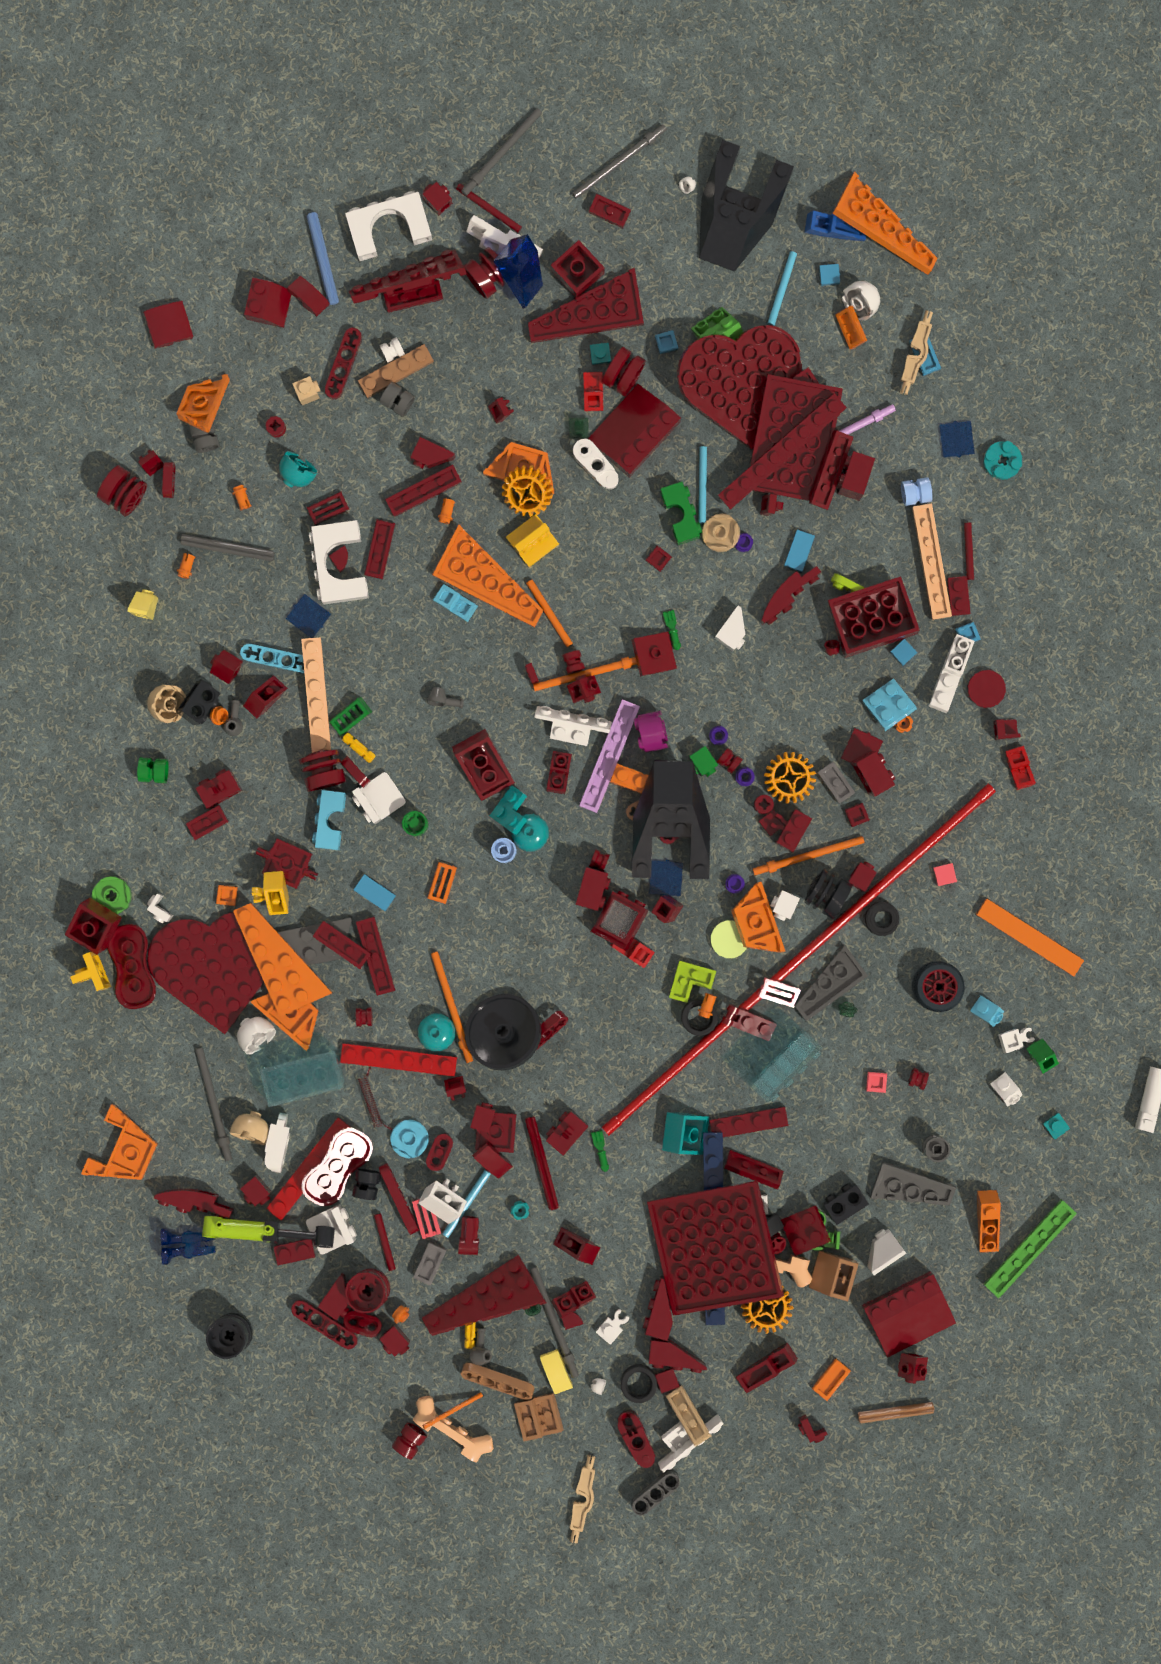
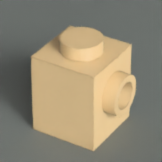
[292,376,321,406]

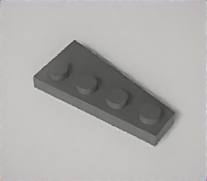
[795,946,868,1022]
[870,1161,956,1206]

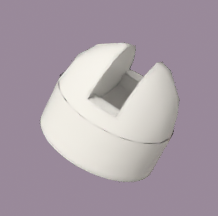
[679,176,696,194]
[591,1378,606,1395]

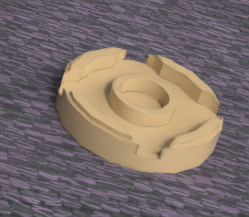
[702,513,740,552]

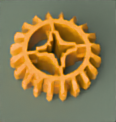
[502,465,553,517]
[764,752,816,804]
[741,1286,793,1334]

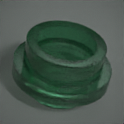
[838,1002,858,1017]

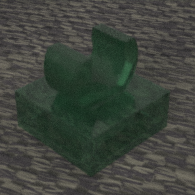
[569,418,589,438]

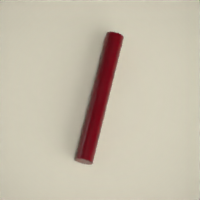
[964,522,974,580]
[374,1213,396,1271]

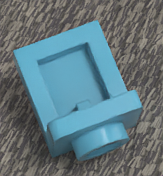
[970,995,1004,1027]

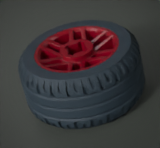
[912,961,965,1012]

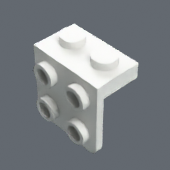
[352,772,406,824]
[306,1204,357,1254]

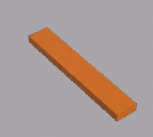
[976,899,1084,977]

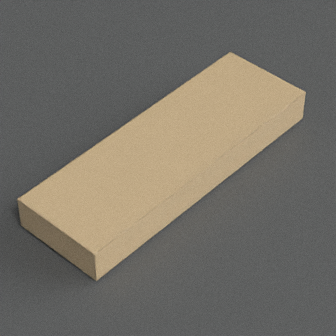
[666,1386,712,1447]

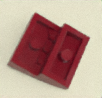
[143,301,193,349]

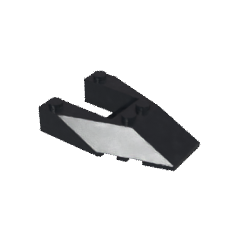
[699,139,794,272]
[632,760,710,879]

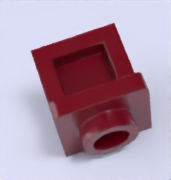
[798,1415,828,1443]

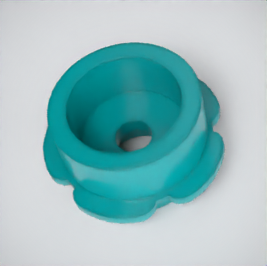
[511,1201,529,1220]

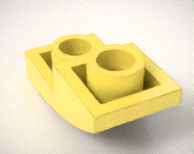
[540,1349,573,1394]

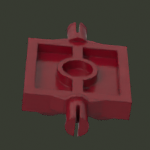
[256,838,319,889]

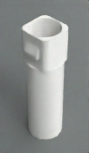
[1135,1066,1161,1133]

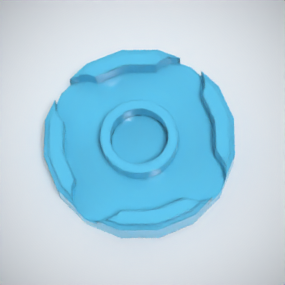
[390,1120,429,1158]

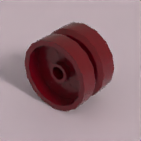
[602,347,646,397]

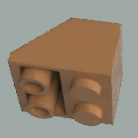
[809,1250,859,1301]

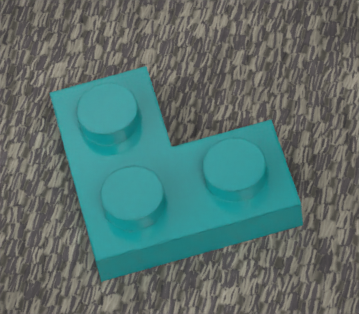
[489,785,527,835]

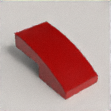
[583,372,603,411]
[1005,746,1036,790]
[610,930,655,968]

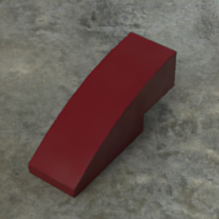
[736,1342,798,1393]

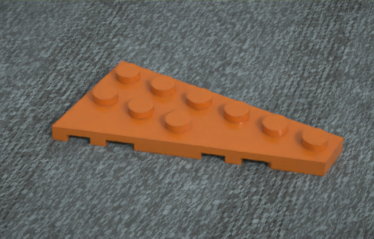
[832,172,937,275]
[433,525,543,628]
[233,903,333,1017]

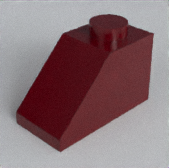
[410,437,456,469]
[243,675,288,719]
[553,1227,601,1265]
[318,1273,350,1321]

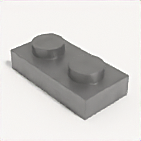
[817,762,855,804]
[413,1241,447,1286]

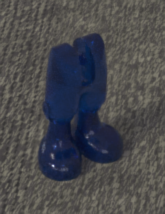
[160,1228,216,1265]

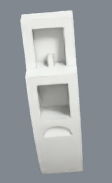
[467,215,543,264]
[929,634,974,713]

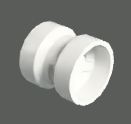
[379,337,405,362]

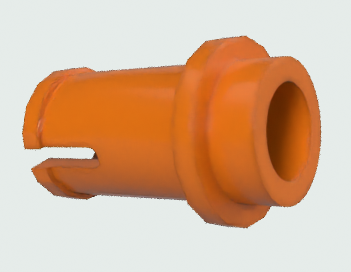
[232,485,252,511]
[438,499,455,524]
[177,553,195,579]
[698,993,717,1019]

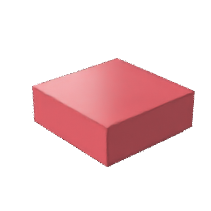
[933,863,957,886]
[866,1072,887,1093]

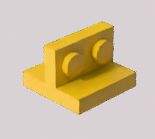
[506,514,559,568]
[70,952,111,991]

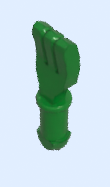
[663,610,681,650]
[591,1130,609,1172]

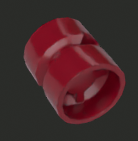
[392,1422,427,1460]

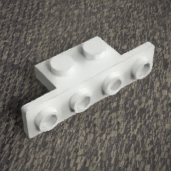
[534,706,612,746]
[658,1414,723,1472]

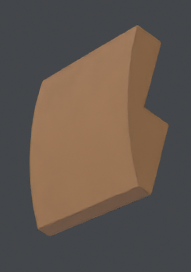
[514,1392,564,1441]

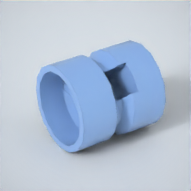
[901,477,932,506]
[491,838,517,863]

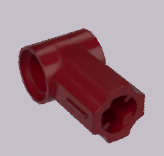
[458,1216,479,1256]

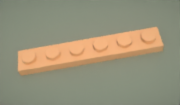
[912,503,952,620]
[301,637,331,753]

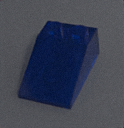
[493,234,543,308]

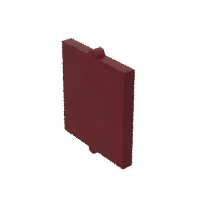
[841,728,883,763]

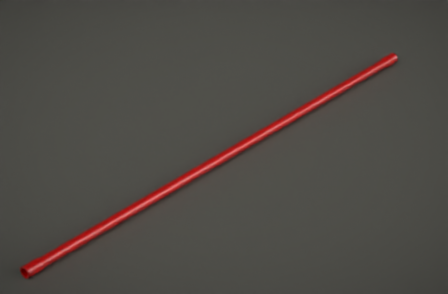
[602,783,996,1136]

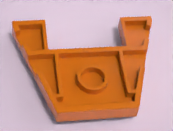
[81,1104,158,1180]

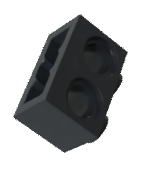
[176,680,221,725]
[822,1182,869,1225]

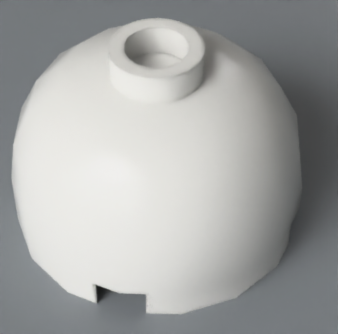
[842,281,880,321]
[237,1017,276,1055]

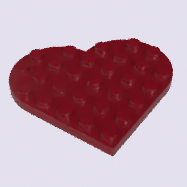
[677,325,802,450]
[148,912,264,1034]

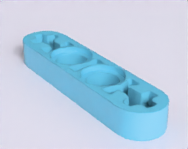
[240,644,305,674]

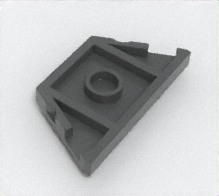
[279,918,352,965]

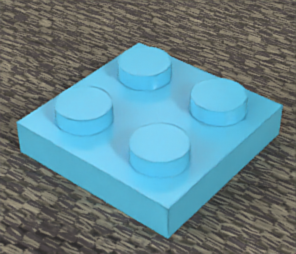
[862,678,917,731]

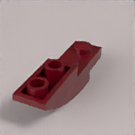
[761,566,821,625]
[154,1189,234,1219]

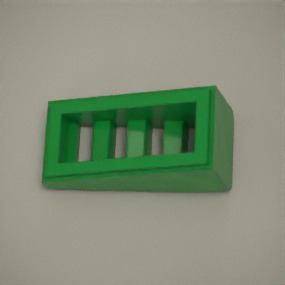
[329,697,372,736]

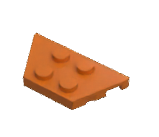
[176,374,230,432]
[483,442,554,495]
[731,881,785,953]
[251,994,319,1051]

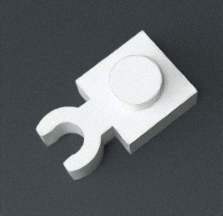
[998,1028,1035,1053]
[596,1309,629,1345]

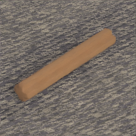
[858,1402,934,1423]

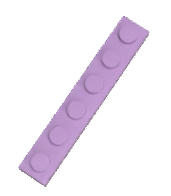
[579,699,640,813]

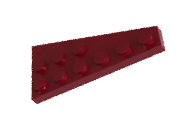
[349,249,467,304]
[528,267,644,343]
[422,1255,547,1336]

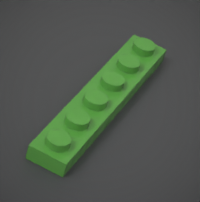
[983,1199,1077,1299]

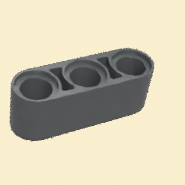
[632,1469,680,1516]

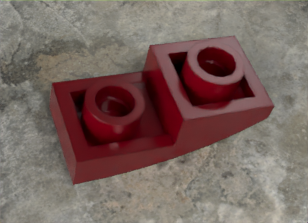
[287,276,330,317]
[546,751,572,794]
[472,1143,513,1179]
[551,1281,596,1318]

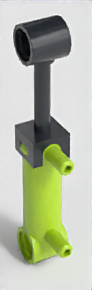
[202,1216,335,1248]

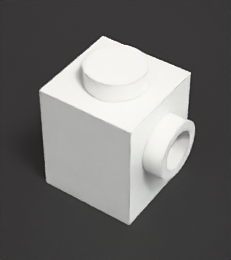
[770,890,800,921]

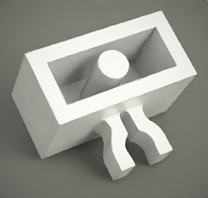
[418,1179,467,1224]

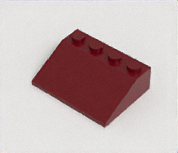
[588,384,681,478]
[828,576,920,658]
[862,1271,956,1358]

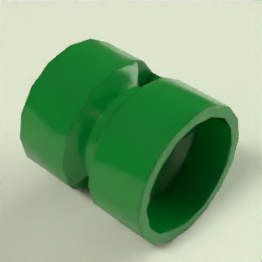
[137,757,169,784]
[402,811,429,836]

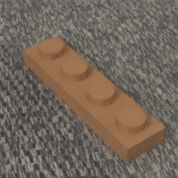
[358,344,434,398]

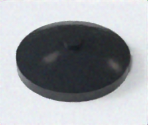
[465,994,542,1071]

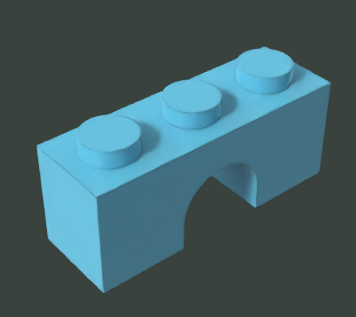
[312,790,346,850]

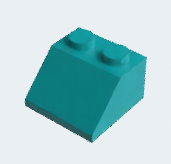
[662,1112,710,1155]

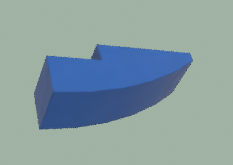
[804,211,866,241]

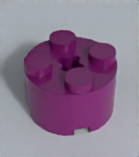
[634,710,669,753]

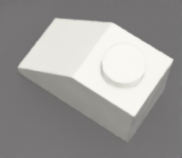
[715,606,745,651]

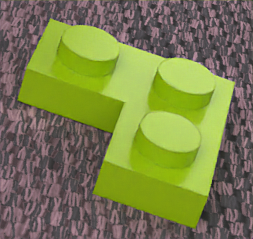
[669,961,716,1003]

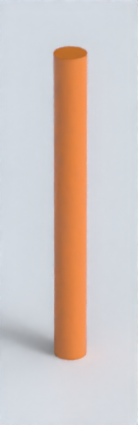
[526,579,573,648]

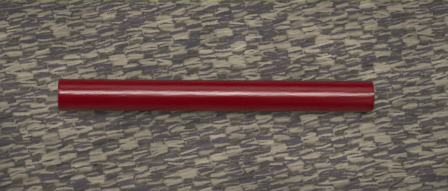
[456,183,522,233]

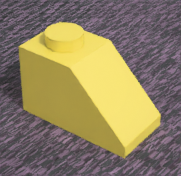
[128,590,158,620]

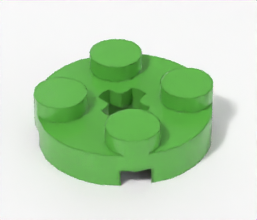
[92,877,132,914]

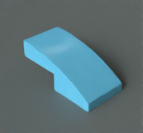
[433,584,478,622]

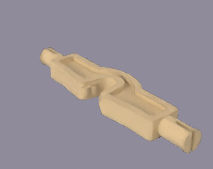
[900,310,933,395]
[570,1455,595,1543]

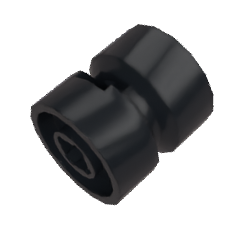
[352,1168,381,1200]

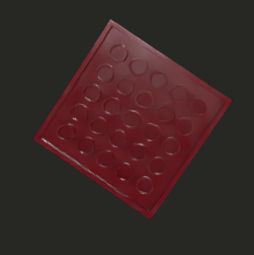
[647,1180,784,1316]

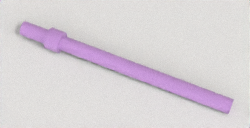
[839,404,896,434]

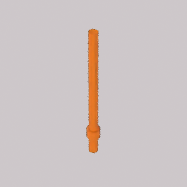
[533,657,637,691]
[752,836,864,876]
[431,952,474,1063]

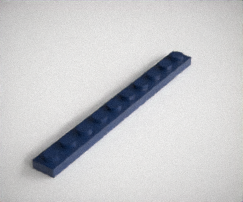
[703,1132,725,1325]

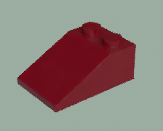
[452,729,515,801]

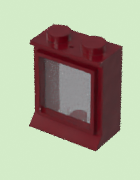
[590,890,649,951]

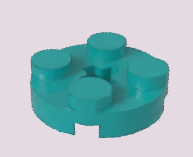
[983,441,1022,480]

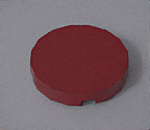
[967,670,1006,708]

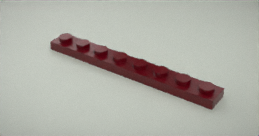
[717,393,847,510]

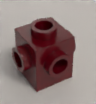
[567,674,601,703]
[898,1353,928,1384]

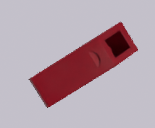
[642,1276,673,1341]
[648,1338,707,1373]

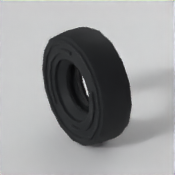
[865,902,900,936]

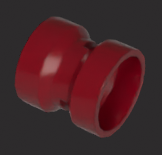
[562,650,585,674]
[716,748,743,774]

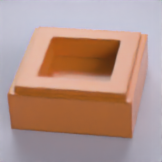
[216,885,238,906]

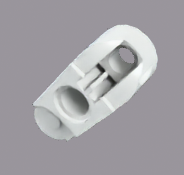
[573,439,618,490]
[264,1113,290,1173]

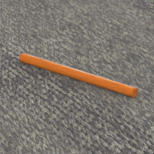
[422,1392,483,1429]

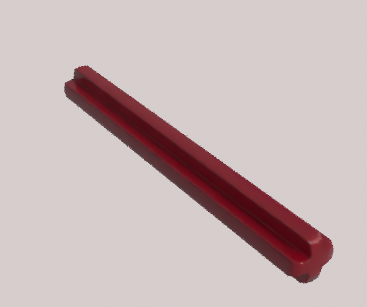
[525,1116,559,1210]

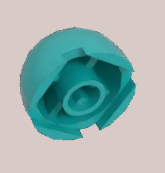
[279,451,318,488]
[511,814,549,852]
[418,1013,456,1051]

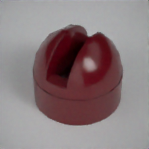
[824,640,840,656]

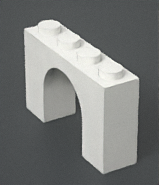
[345,191,432,261]
[309,520,369,604]

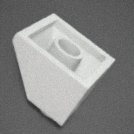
[867,1229,906,1275]

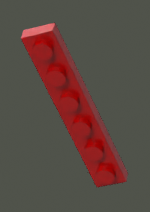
[340,1043,457,1076]
[266,1117,352,1221]

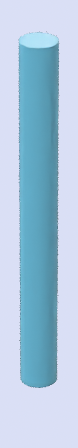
[767,251,797,326]
[698,446,707,523]
[442,1169,491,1238]

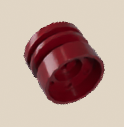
[464,247,512,299]
[97,465,147,517]
[299,750,346,792]
[345,1268,390,1313]

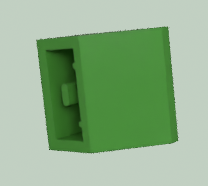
[691,307,743,340]

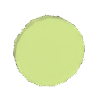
[711,920,747,958]

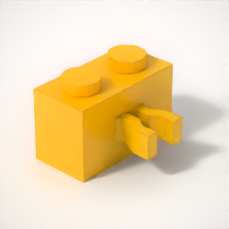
[252,871,289,915]

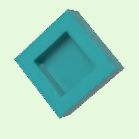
[590,343,611,365]
[1042,1113,1070,1140]

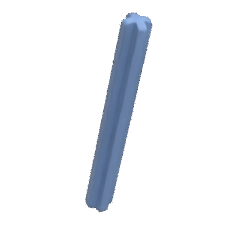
[307,212,339,305]

